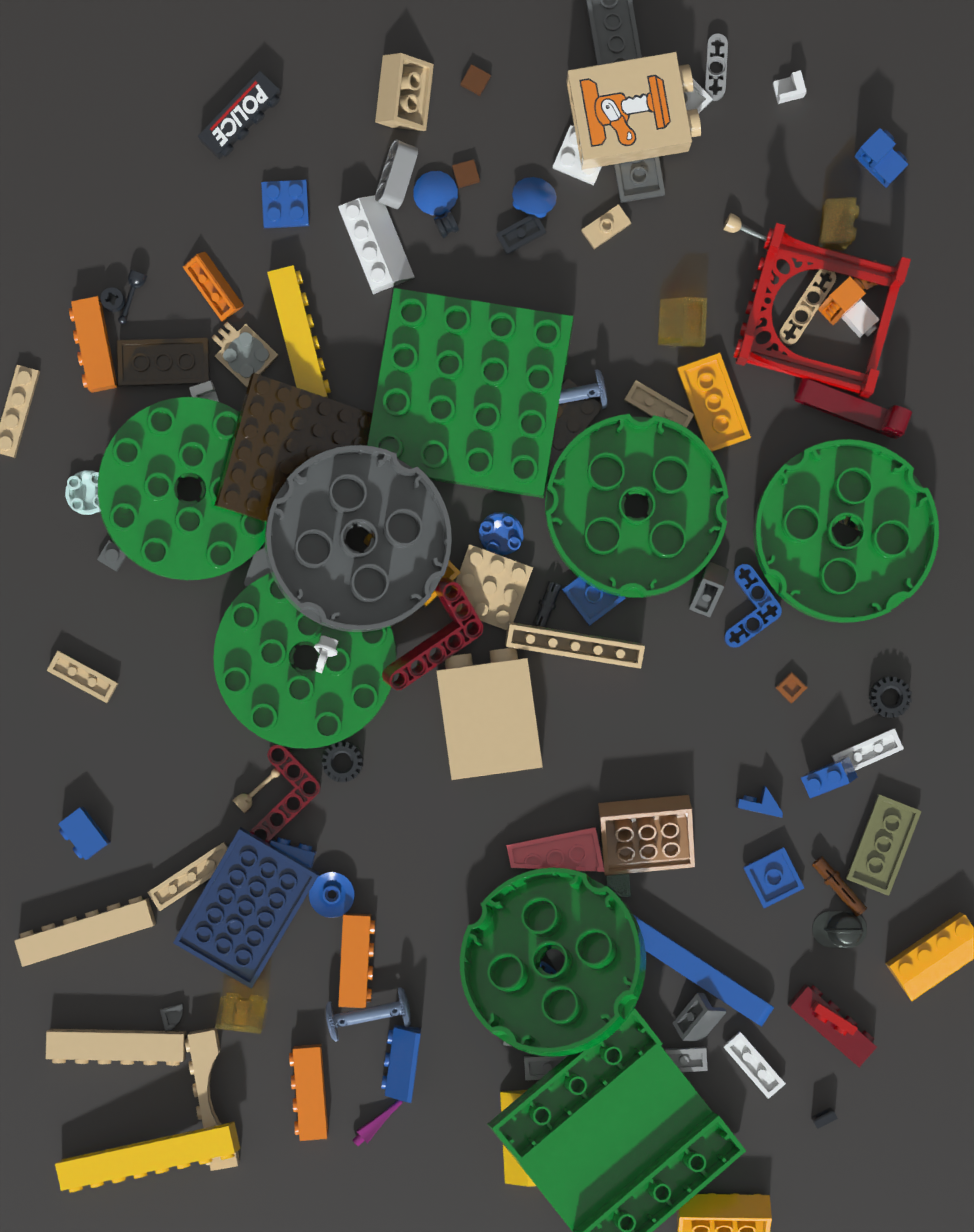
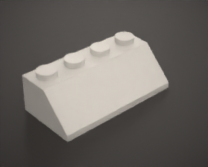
[338,195,415,294]

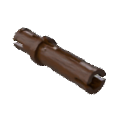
[812,856,867,917]

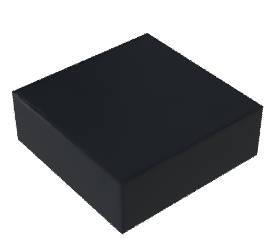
[811,1108,838,1129]

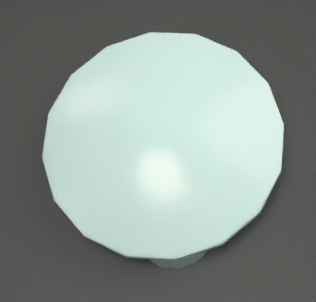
[65,470,99,515]

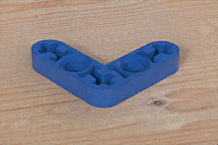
[724,564,782,648]

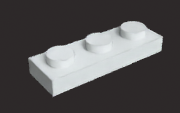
[831,728,904,770]
[723,1031,785,1099]

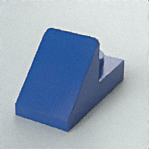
[736,785,783,818]

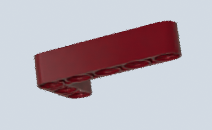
[794,378,913,439]
[382,577,483,690]
[250,745,321,843]

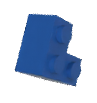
[854,128,909,188]

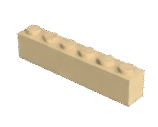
[505,622,645,669]
[14,896,156,967]
[46,1029,186,1066]

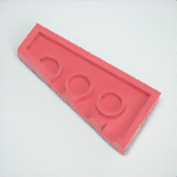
[506,827,605,872]

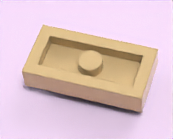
[581,204,631,249]

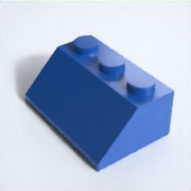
[381,1025,422,1103]

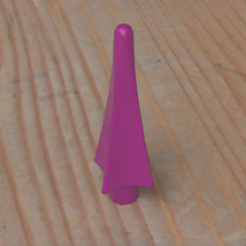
[352,1100,403,1146]

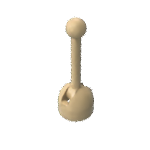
[233,768,280,813]

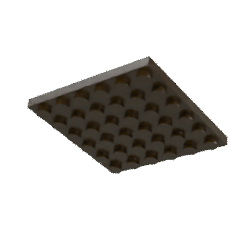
[214,373,373,522]

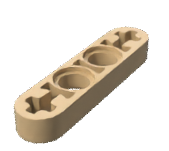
[779,270,836,346]

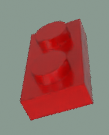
[811,1001,858,1036]

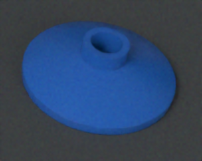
[309,872,355,918]

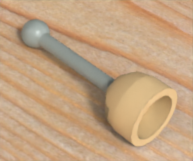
[723,213,767,241]

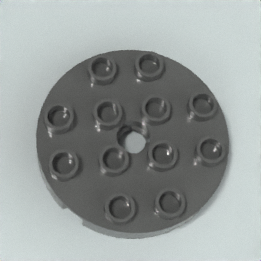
[265,445,452,632]

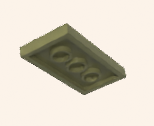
[845,794,922,896]

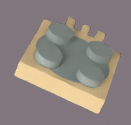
[211,322,279,387]

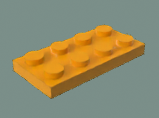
[677,353,751,452]

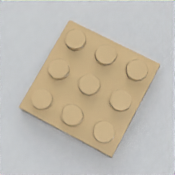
[456,544,533,630]

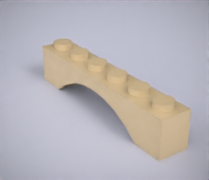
[185,1027,240,1171]

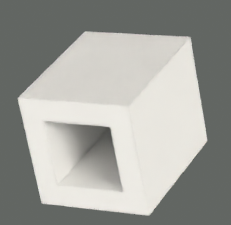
[842,299,880,338]

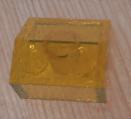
[215,992,268,1034]

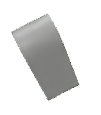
[375,139,418,209]

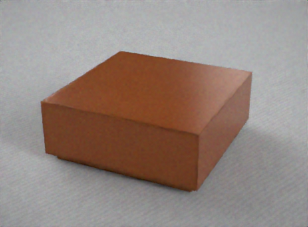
[775,672,808,704]

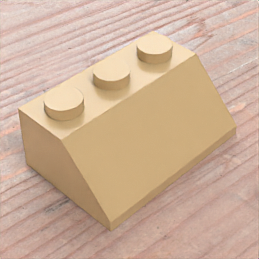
[375,53,434,131]

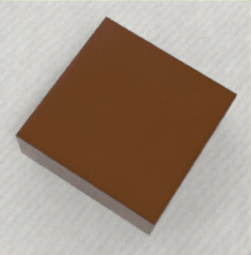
[461,64,491,96]
[452,159,480,188]

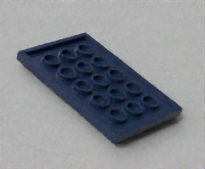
[173,827,320,989]

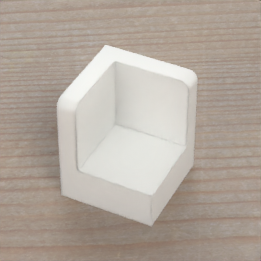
[773,71,806,104]
[189,381,219,402]

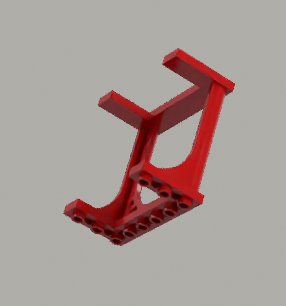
[733,223,911,399]

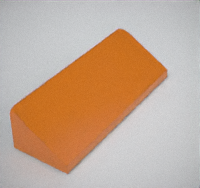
[183,252,244,322]

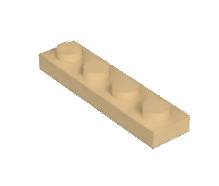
[0,365,40,458]
[147,842,228,911]

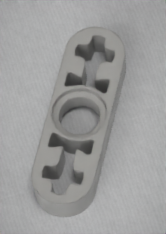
[704,34,728,101]

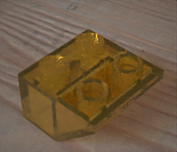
[818,197,859,251]
[658,297,707,347]

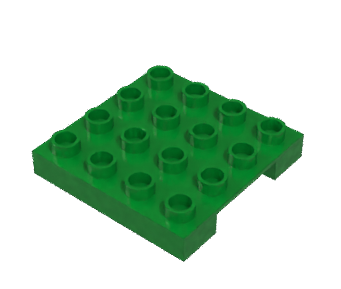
[367,288,574,498]
[487,1008,746,1232]

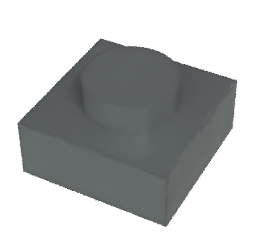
[97,541,127,572]

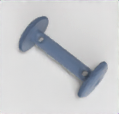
[559,369,608,409]
[326,987,411,1042]

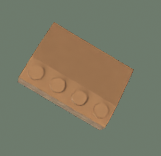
[598,795,695,875]

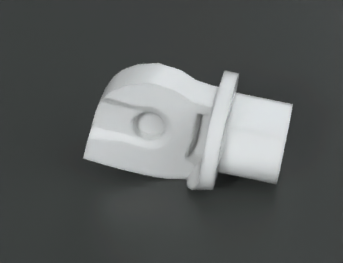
[314,635,338,673]

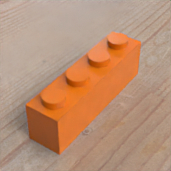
[818,277,866,325]
[69,296,118,393]
[338,913,375,1008]
[289,1044,328,1141]

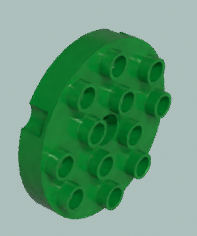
[97,397,267,580]
[545,414,728,598]
[753,439,939,623]
[213,573,397,749]
[460,868,646,1057]

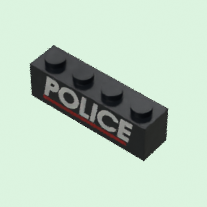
[198,71,281,159]

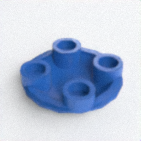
[413,171,458,216]
[512,177,557,218]
[479,512,524,555]

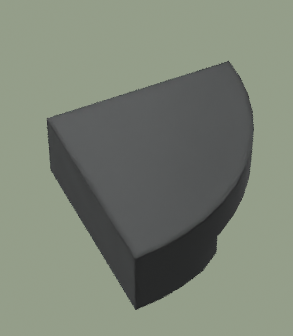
[160,1003,183,1032]

